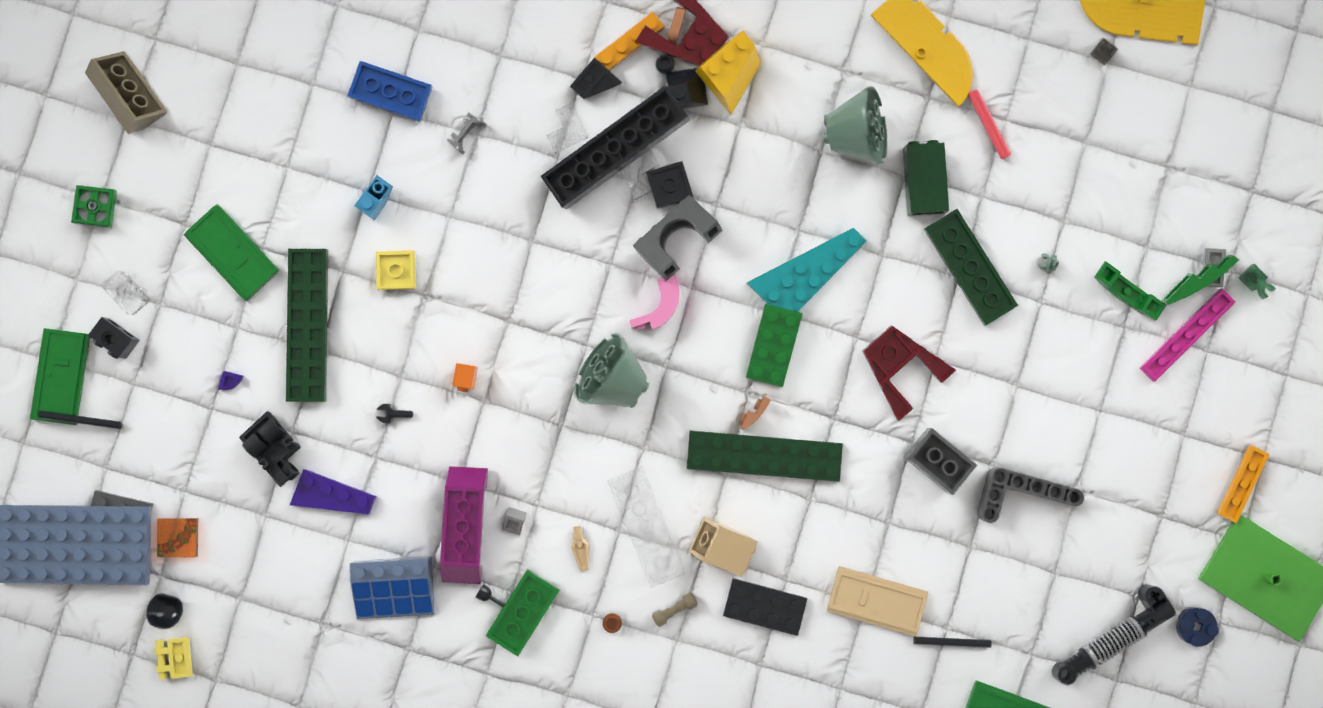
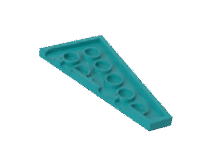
[746,228,867,312]

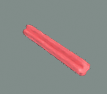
[968,89,1011,159]

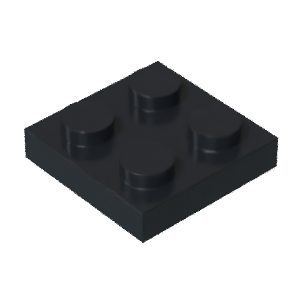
[646,161,693,209]

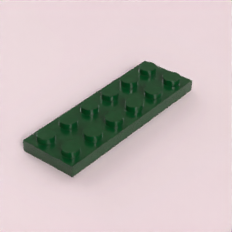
[924,209,1018,326]

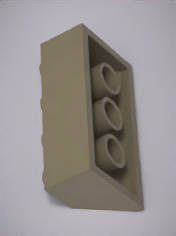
[85,51,167,134]

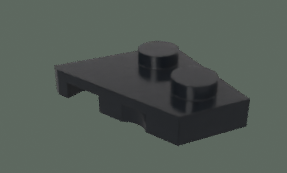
[570,57,622,99]

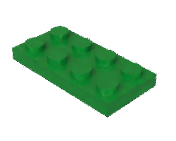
[746,303,803,387]
[485,569,560,657]

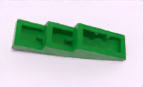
[1161,254,1239,305]

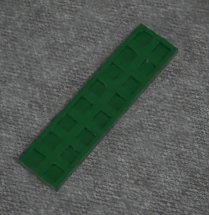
[286,249,328,402]
[686,431,843,482]

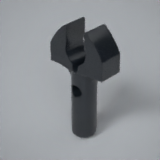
[376,404,414,423]

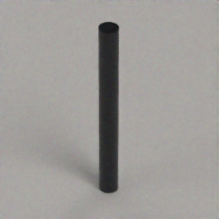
[38,411,121,429]
[913,636,992,648]

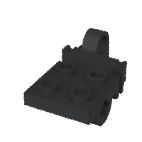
[239,411,301,487]

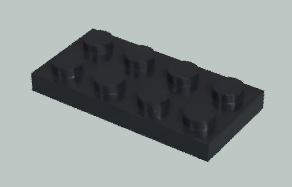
[723,578,808,636]

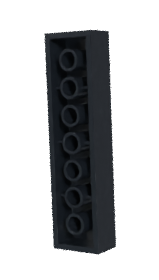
[541,85,690,209]

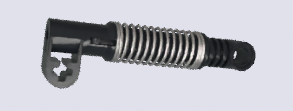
[1052,584,1176,685]

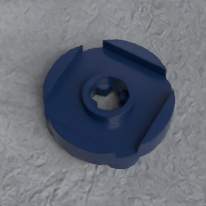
[1176,607,1219,647]

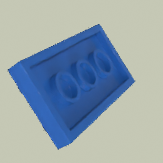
[347,61,433,122]

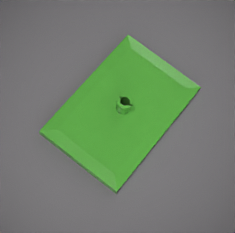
[1198,515,1323,642]

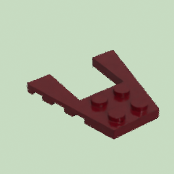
[634,0,729,66]
[862,326,956,421]

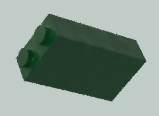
[903,140,949,216]

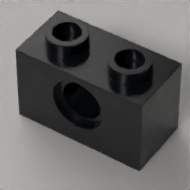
[88,317,140,359]

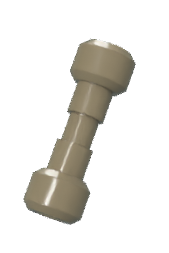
[652,592,698,627]

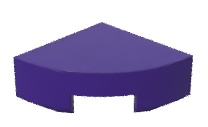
[218,371,244,390]

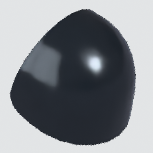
[146,593,183,629]

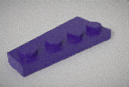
[290,469,376,514]

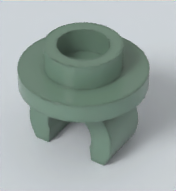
[1037,253,1059,273]

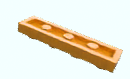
[595,12,664,71]
[1216,445,1270,523]

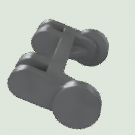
[447,112,487,155]

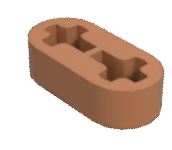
[667,7,686,44]

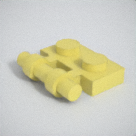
[154,636,193,680]

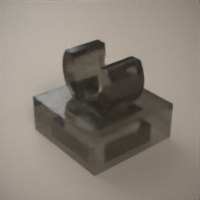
[1090,37,1118,66]

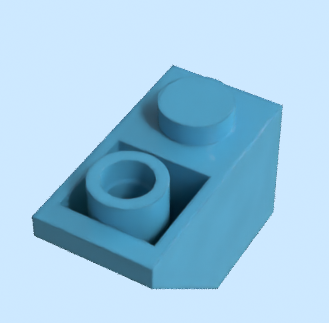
[354,175,393,220]

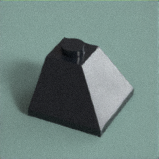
[666,68,708,109]

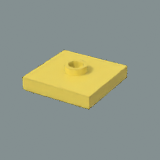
[376,250,416,290]

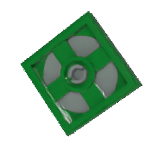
[71,185,117,228]

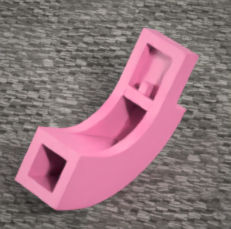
[629,274,679,331]

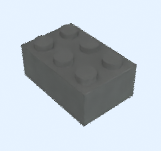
[904,428,977,495]

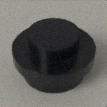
[656,55,674,74]

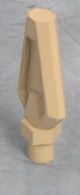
[571,526,589,571]

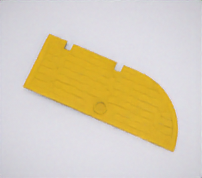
[870,0,973,107]
[1080,0,1205,45]

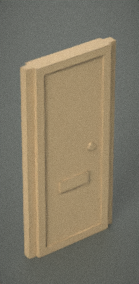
[826,566,928,637]

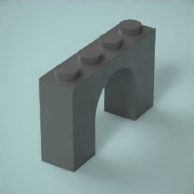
[633,195,723,282]

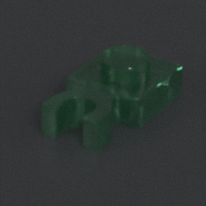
[1238,264,1276,299]

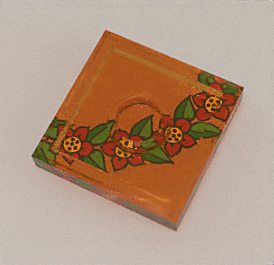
[157,518,198,557]

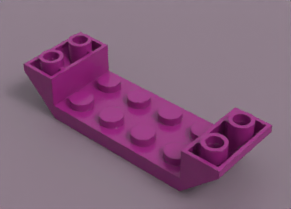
[440,466,488,584]

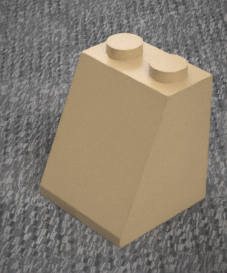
[689,517,758,577]

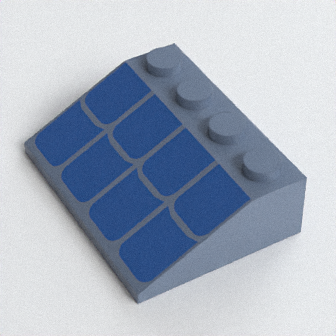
[349,556,434,619]

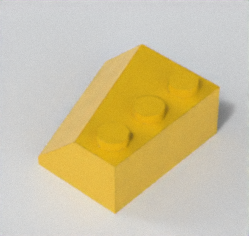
[695,31,761,115]

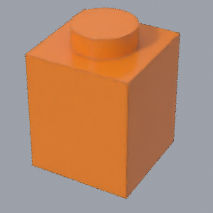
[452,363,478,392]

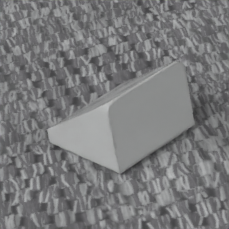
[502,507,527,535]

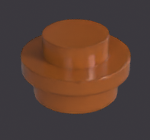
[603,613,622,633]

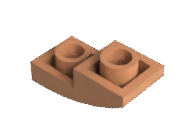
[738,396,771,430]

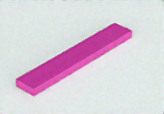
[1139,289,1235,382]

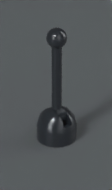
[475,584,505,607]

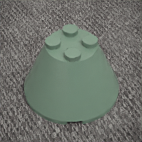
[824,86,887,165]
[574,333,649,408]

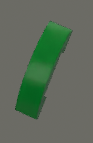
[1094,261,1167,321]

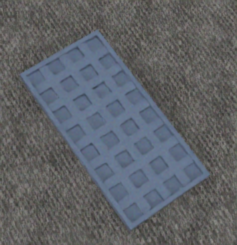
[0,505,152,585]

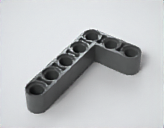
[977,467,1084,523]

